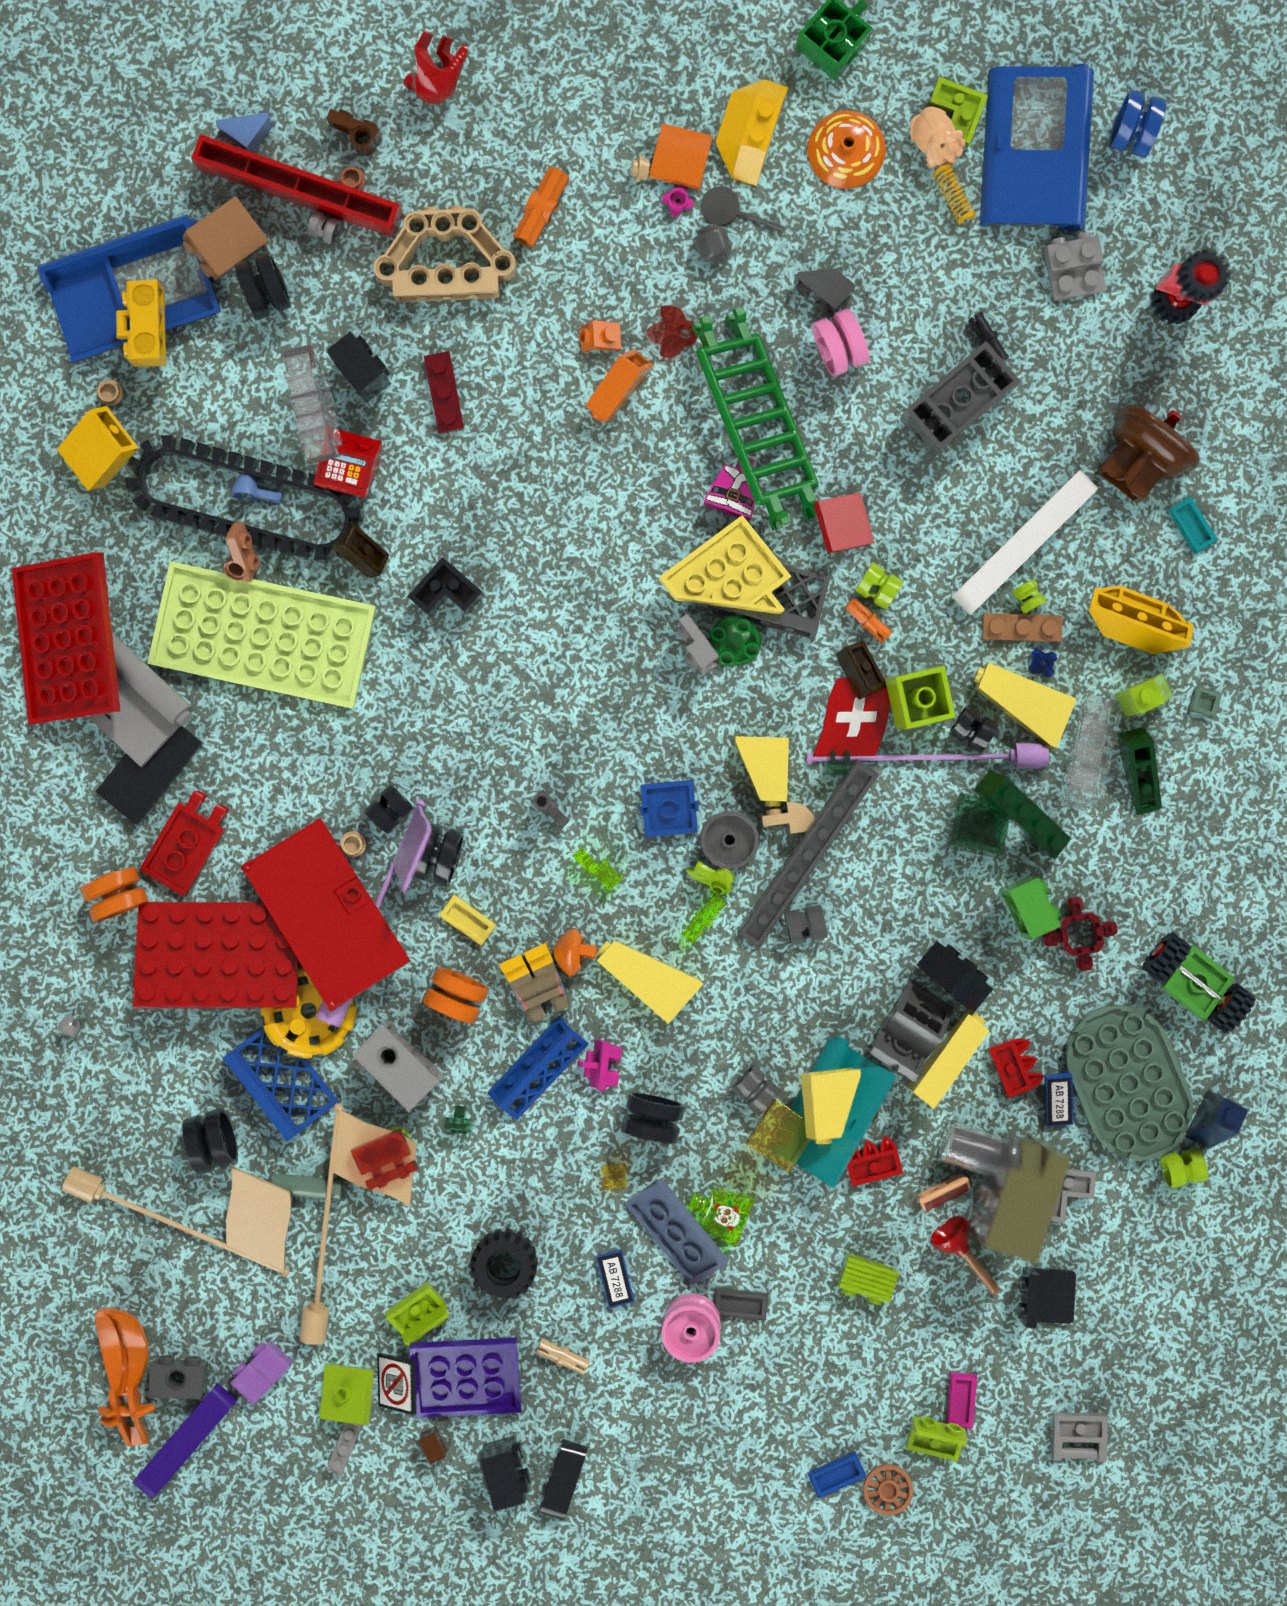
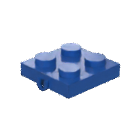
[640,780,699,837]

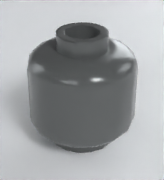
[694,222,732,265]

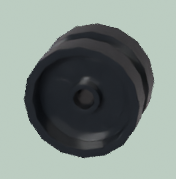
[234,251,292,321]
[412,823,464,887]
[621,1092,685,1144]
[182,1108,238,1175]

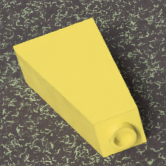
[973,663,1077,749]
[597,940,703,1024]
[906,1012,990,1109]

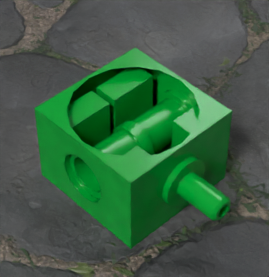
[796,0,873,81]

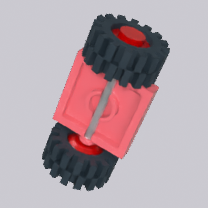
[1151,248,1232,324]

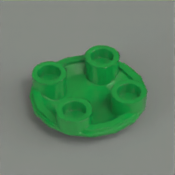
[709,615,762,666]

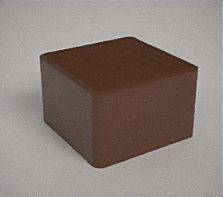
[419,1426,447,1465]

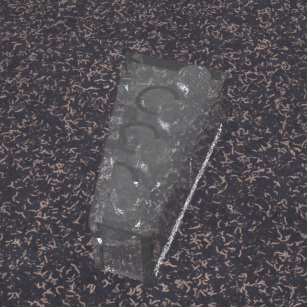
[280,344,342,465]
[1055,694,1121,813]

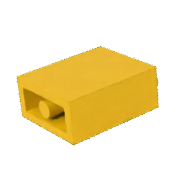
[57,406,139,491]

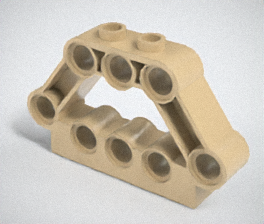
[373,206,517,302]

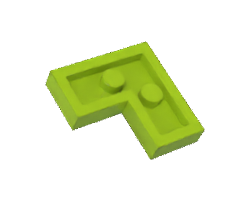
[929,77,988,147]

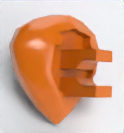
[553,928,597,977]

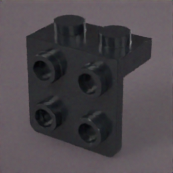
[1017,1267,1076,1328]

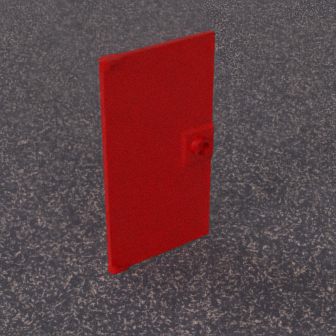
[241,818,411,1012]

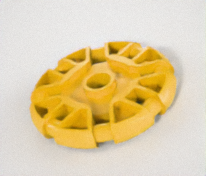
[260,966,357,1059]

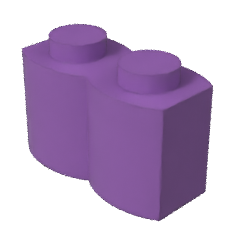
[230,1340,293,1405]

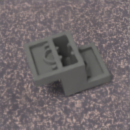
[870,980,954,1082]

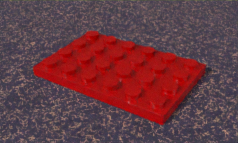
[12,552,121,725]
[133,902,299,1009]

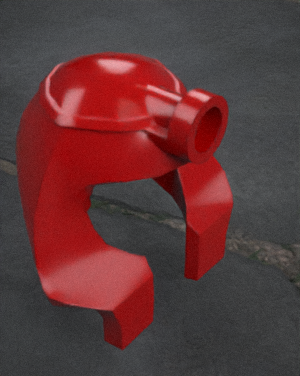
[404,31,469,104]

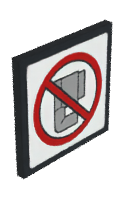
[377,1353,417,1416]

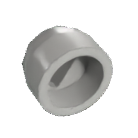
[57,1016,81,1038]

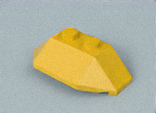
[715,79,789,187]
[1089,585,1194,654]

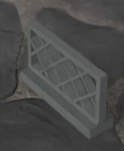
[713,564,830,640]

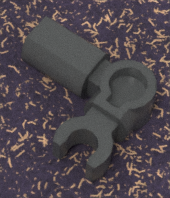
[531,790,570,828]

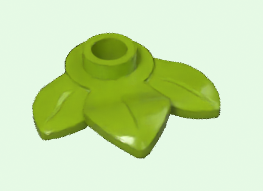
[686,861,735,895]

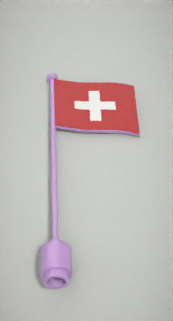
[807,678,1049,769]

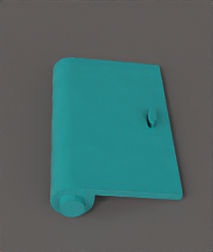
[768,1035,897,1188]

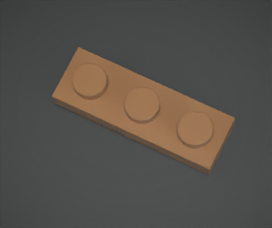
[982,613,1063,642]

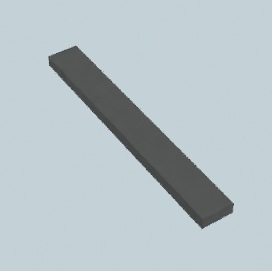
[737,759,879,947]

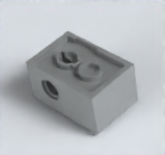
[352,1020,444,1112]

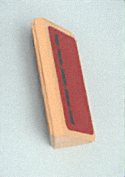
[916,1172,971,1212]

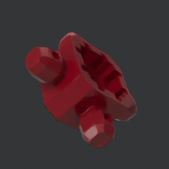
[1042,896,1118,971]

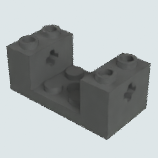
[900,341,1021,458]

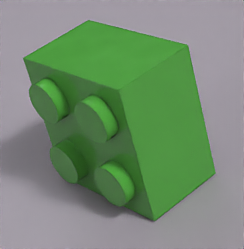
[1000,876,1061,940]

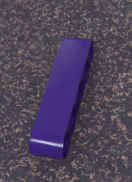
[132,1383,237,1500]

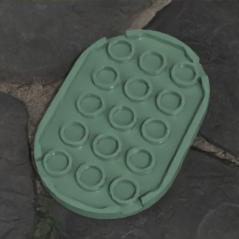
[1065,1005,1193,1160]

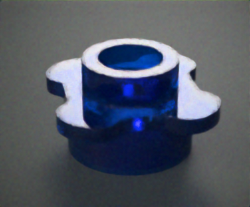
[1028,649,1057,677]

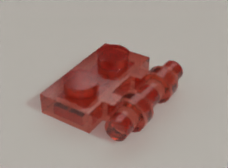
[351,1128,419,1191]

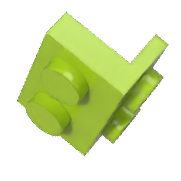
[385,1281,449,1346]
[905,1416,967,1462]

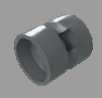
[784,904,828,946]
[731,1065,781,1115]

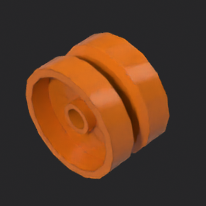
[79,867,149,923]
[422,966,490,1024]

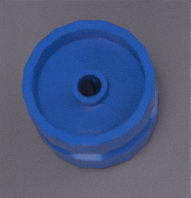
[1109,89,1167,158]

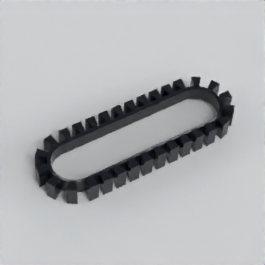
[125,435,364,563]

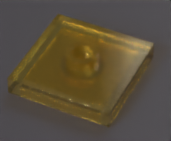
[744,1098,811,1173]

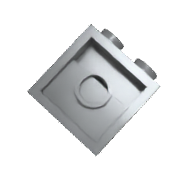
[1043,232,1106,302]
[677,613,719,676]

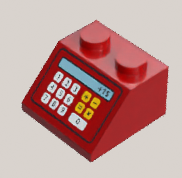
[314,428,382,498]

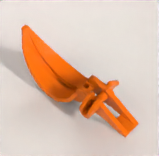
[94,1307,156,1446]

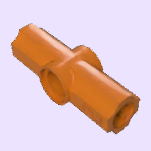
[513,166,569,248]

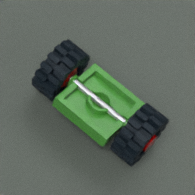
[1142,932,1256,1034]

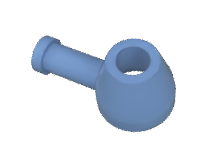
[231,474,282,504]

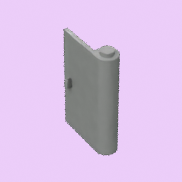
[88,633,193,767]

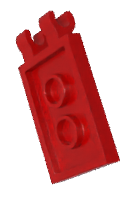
[139,790,230,897]

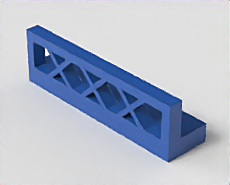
[487,1016,589,1120]

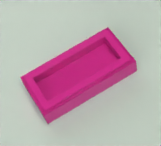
[946,1372,977,1429]

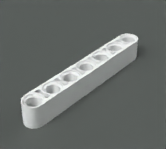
[951,470,1098,615]

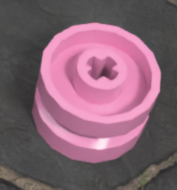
[812,308,870,378]
[661,1293,721,1363]

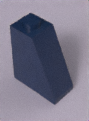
[1185,1090,1250,1149]

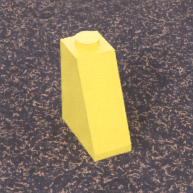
[735,736,789,807]
[801,1068,861,1144]

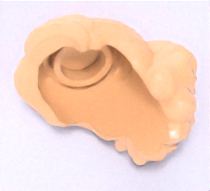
[910,107,966,168]

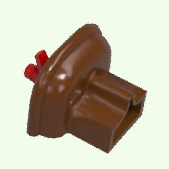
[1096,404,1200,504]

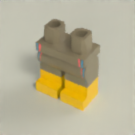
[499,943,569,1023]

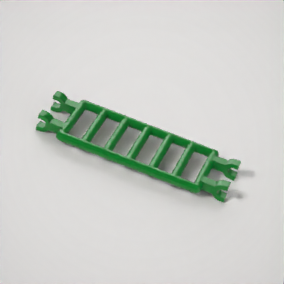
[691,307,819,531]

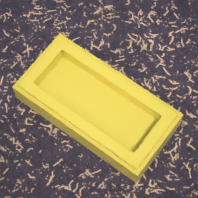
[439,894,496,946]

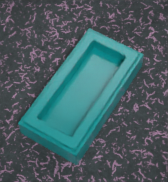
[1167,496,1218,555]

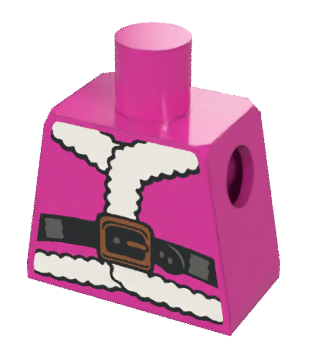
[703,457,759,522]

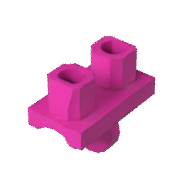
[577,1039,622,1091]

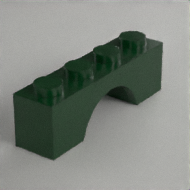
[974,770,1071,859]

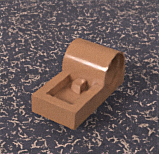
[223,522,260,582]

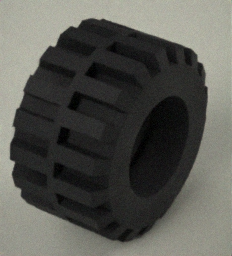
[470,1228,538,1302]

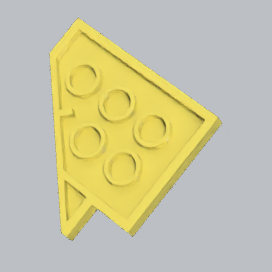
[659,515,791,614]

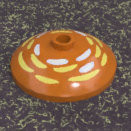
[808,110,886,189]

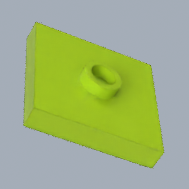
[319,1364,374,1425]

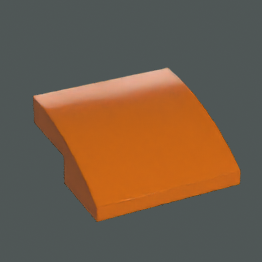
[649,123,713,190]

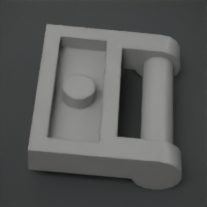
[1051,1412,1108,1462]

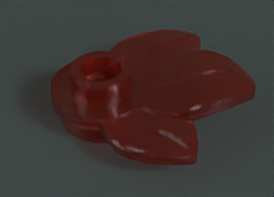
[646,305,698,358]

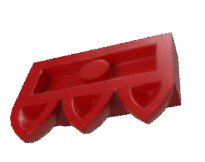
[988,1038,1044,1098]
[847,1136,903,1187]

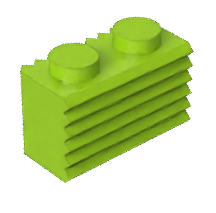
[837,1253,899,1305]

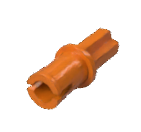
[845,598,893,643]

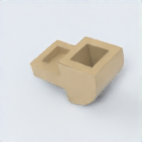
[760,802,815,834]

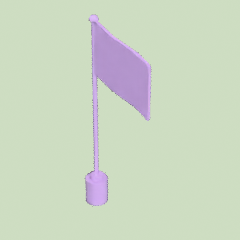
[316,800,431,1027]

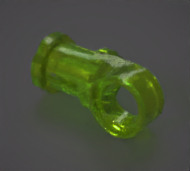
[572,847,624,892]

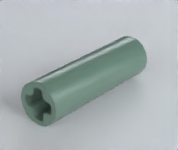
[271,1173,344,1201]

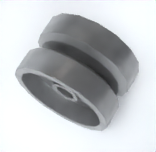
[700,811,759,869]

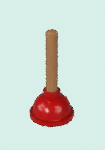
[930,1215,1000,1295]

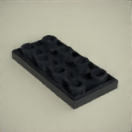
[95,726,204,825]

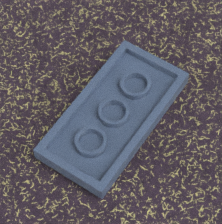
[625,1178,729,1285]

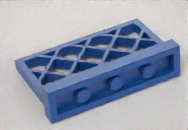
[223,1019,339,1142]

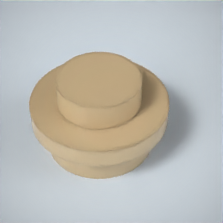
[630,155,649,182]
[97,380,124,407]
[340,831,367,857]

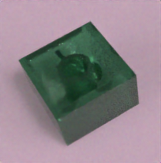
[948,793,1009,859]

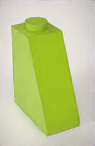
[1115,672,1173,718]

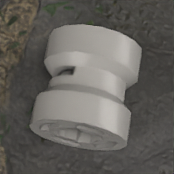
[307,210,342,245]

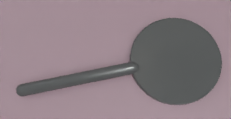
[700,186,785,231]

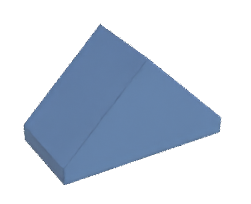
[216,112,273,152]

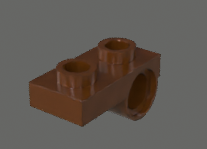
[326,109,382,156]

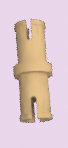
[535,1338,590,1376]

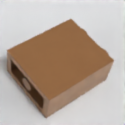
[182,196,269,282]

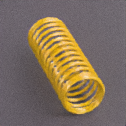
[933,164,976,225]

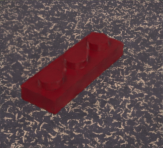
[424,351,465,434]

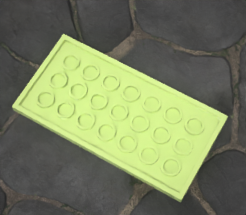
[147,561,377,709]

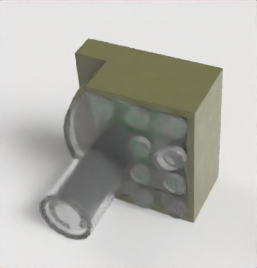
[937,1120,1071,1264]

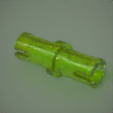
[681,893,727,944]

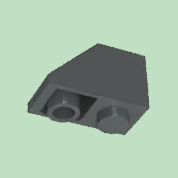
[794,269,856,315]

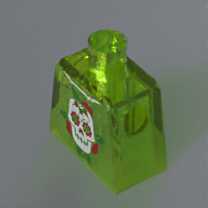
[688,1187,755,1247]

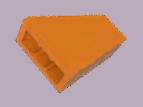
[585,349,655,422]

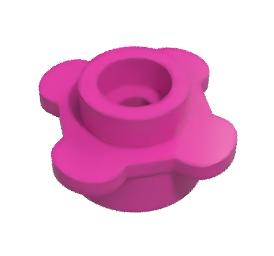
[662,186,693,217]

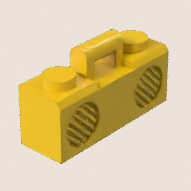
[116,280,166,367]

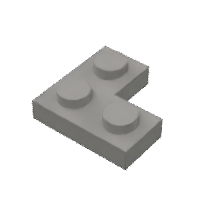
[1051,1168,1097,1223]

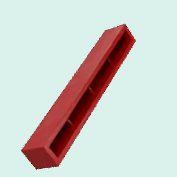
[191,134,403,238]

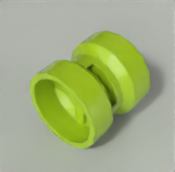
[1011,578,1047,614]

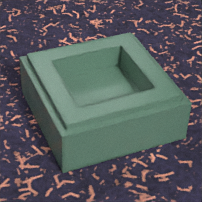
[1188,685,1223,719]

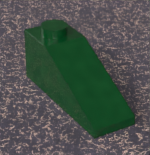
[1117,727,1162,815]

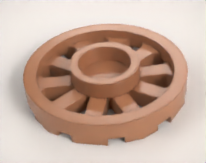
[863,1464,913,1515]

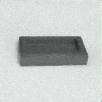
[714,1287,769,1321]

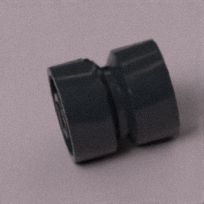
[949,705,999,753]
[364,784,414,834]

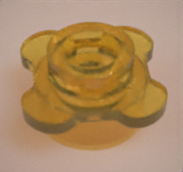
[601,1163,628,1190]

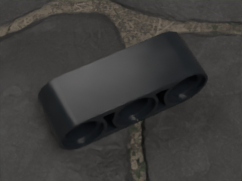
[539,1439,588,1521]

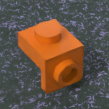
[579,320,621,352]

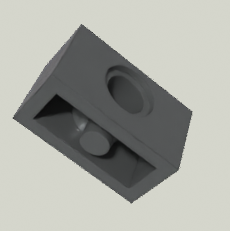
[149,1355,208,1399]

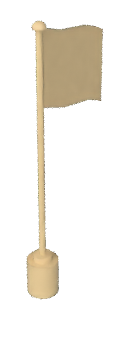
[299,1104,417,1345]
[62,1166,291,1277]

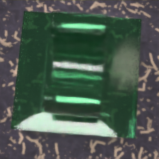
[826,750,853,775]
[444,1106,473,1135]

